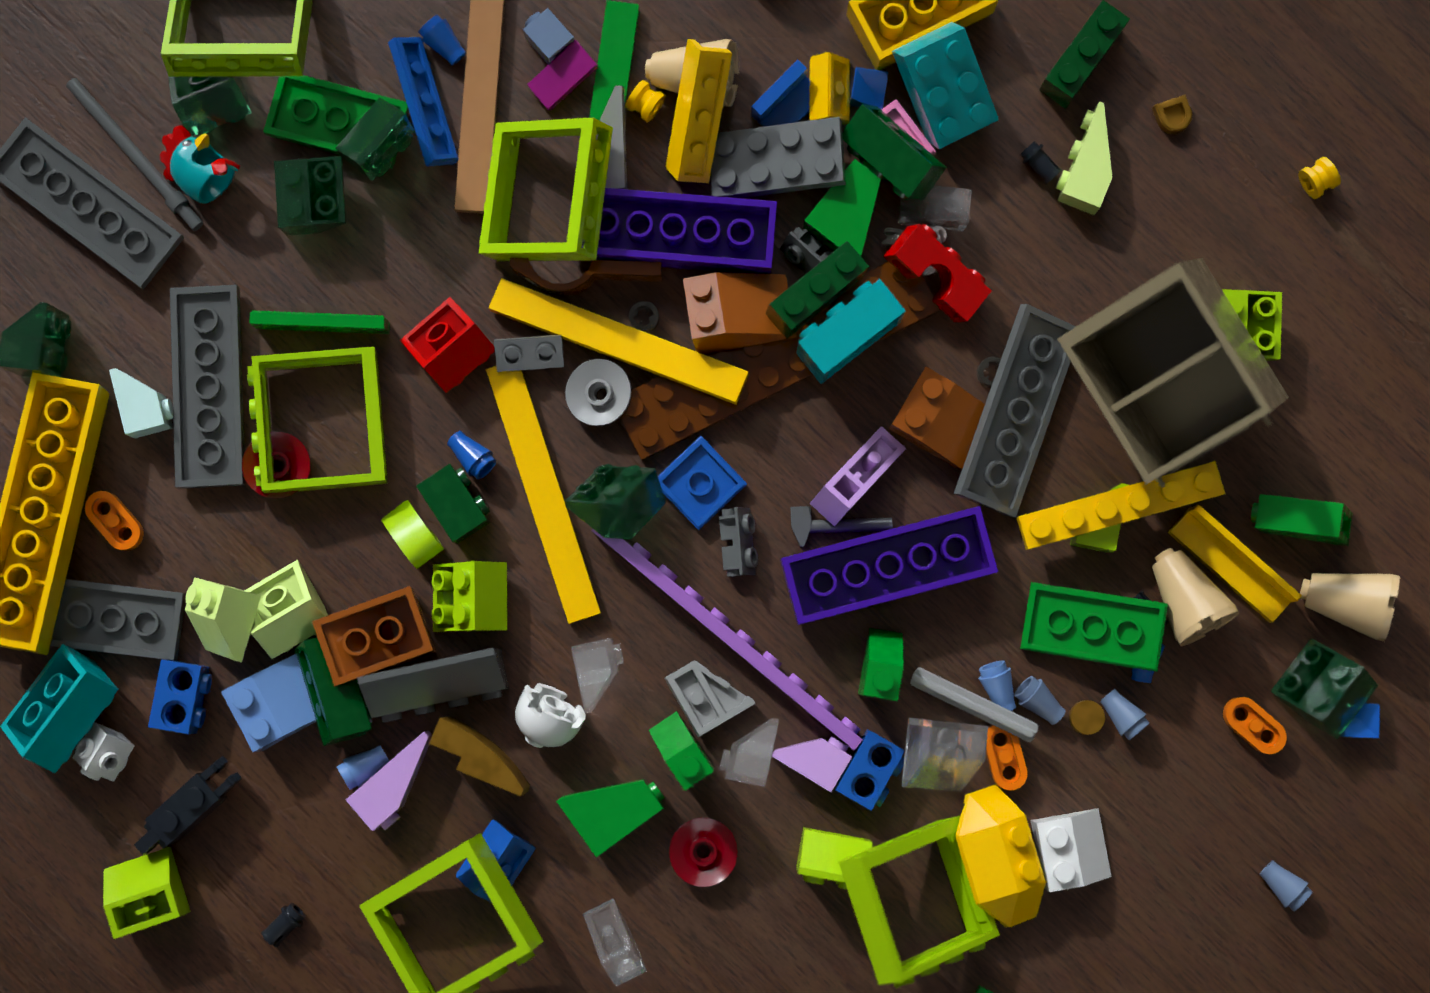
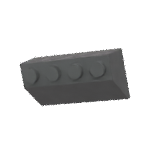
[357,648,509,723]

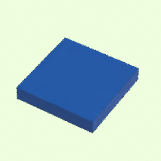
[652,436,747,531]

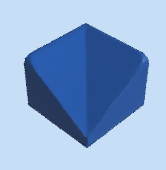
[850,67,888,110]
[1338,702,1380,738]

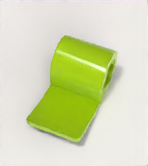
[381,500,445,569]

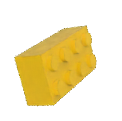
[846,0,998,70]

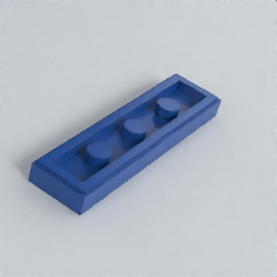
[388,37,458,166]

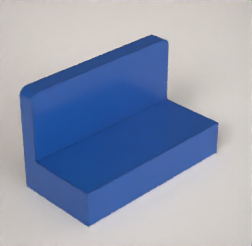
[751,60,810,127]
[456,819,536,903]

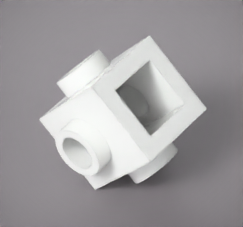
[73,722,135,782]

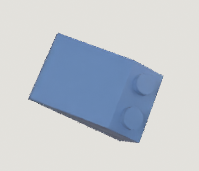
[221,654,316,752]

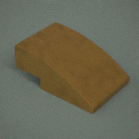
[429,716,530,796]

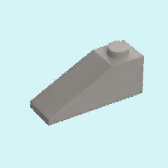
[596,86,628,189]

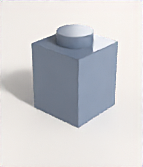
[523,8,574,64]

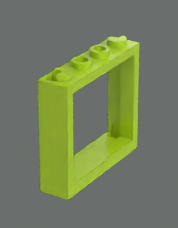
[161,0,313,77]
[479,118,613,261]
[247,346,388,493]
[838,816,1000,988]
[359,833,543,993]

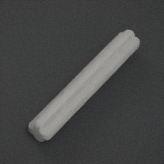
[910,667,1039,742]

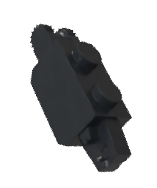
[134,756,242,855]

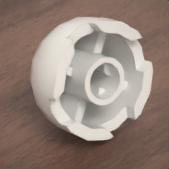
[515,683,586,748]

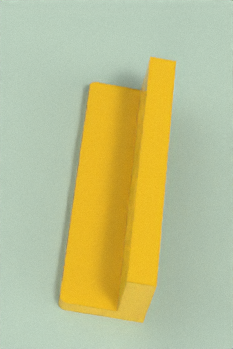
[666,39,732,183]
[1168,505,1302,623]

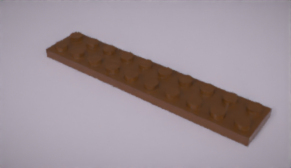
[620,262,940,461]

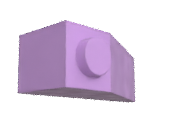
[810,426,906,526]
[346,731,433,831]

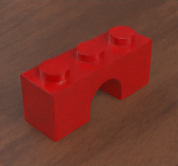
[883,224,992,322]

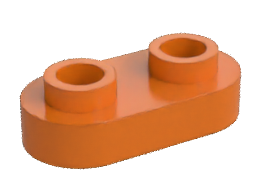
[85,491,144,551]
[1223,697,1287,754]
[983,724,1028,791]

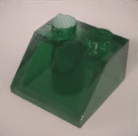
[168,76,251,136]

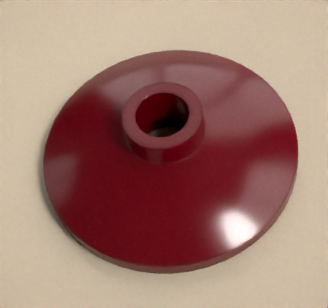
[242,432,311,499]
[669,817,738,887]

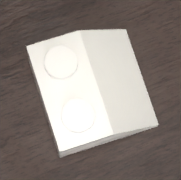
[1031,808,1112,892]

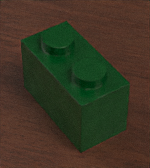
[416,464,491,544]

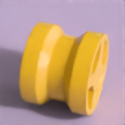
[625,80,666,122]
[1298,157,1341,199]

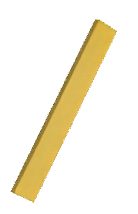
[488,278,749,405]
[486,366,601,624]

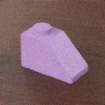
[771,736,852,792]

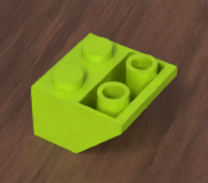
[1222,289,1282,361]
[432,561,507,632]
[796,827,873,889]
[103,847,191,939]

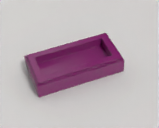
[527,40,599,111]

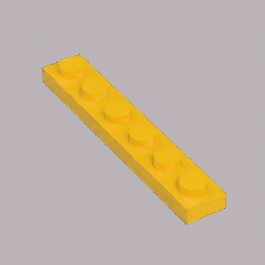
[1016,461,1225,550]

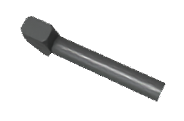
[790,506,893,548]

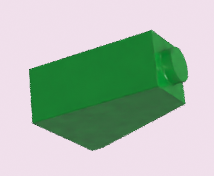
[803,159,881,256]
[1251,494,1353,546]
[858,628,903,701]
[649,711,714,791]
[556,779,665,857]

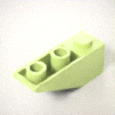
[1056,101,1112,215]

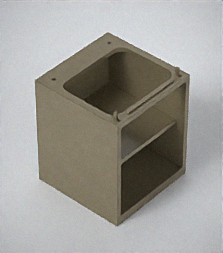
[1058,258,1289,488]

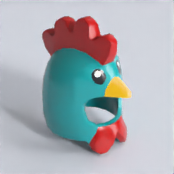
[160,125,240,204]

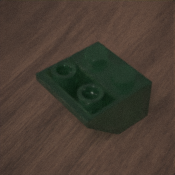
[336,97,415,181]
[274,156,346,236]
[0,302,72,377]
[564,464,666,539]
[1271,638,1379,740]

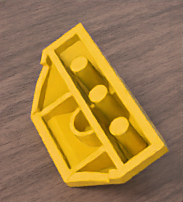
[955,785,1046,928]

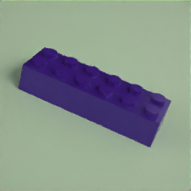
[582,188,777,274]
[780,506,998,626]

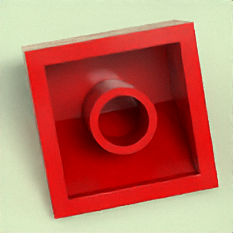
[400,297,495,393]

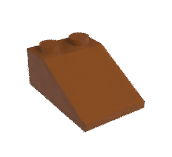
[683,272,797,355]
[889,367,985,471]
[312,586,436,686]

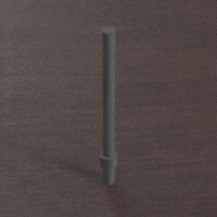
[66,78,204,231]

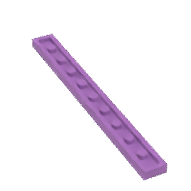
[591,520,863,750]

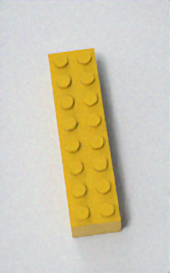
[0,372,110,655]

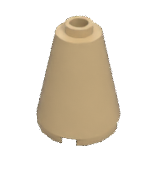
[645,39,739,107]
[1152,548,1239,646]
[1300,573,1400,641]

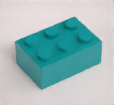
[892,22,999,149]
[796,279,906,384]
[0,644,118,773]

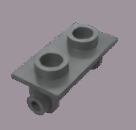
[779,227,831,274]
[494,335,564,372]
[719,507,758,577]

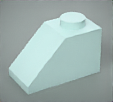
[109,368,173,438]

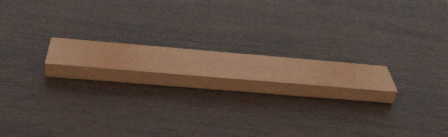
[455,0,505,214]

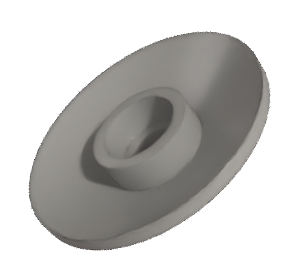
[565,359,631,426]

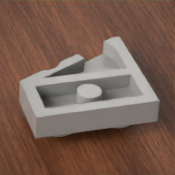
[664,660,756,737]

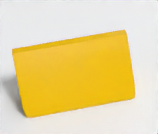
[809,52,850,125]

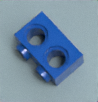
[148,659,212,734]
[834,729,906,811]

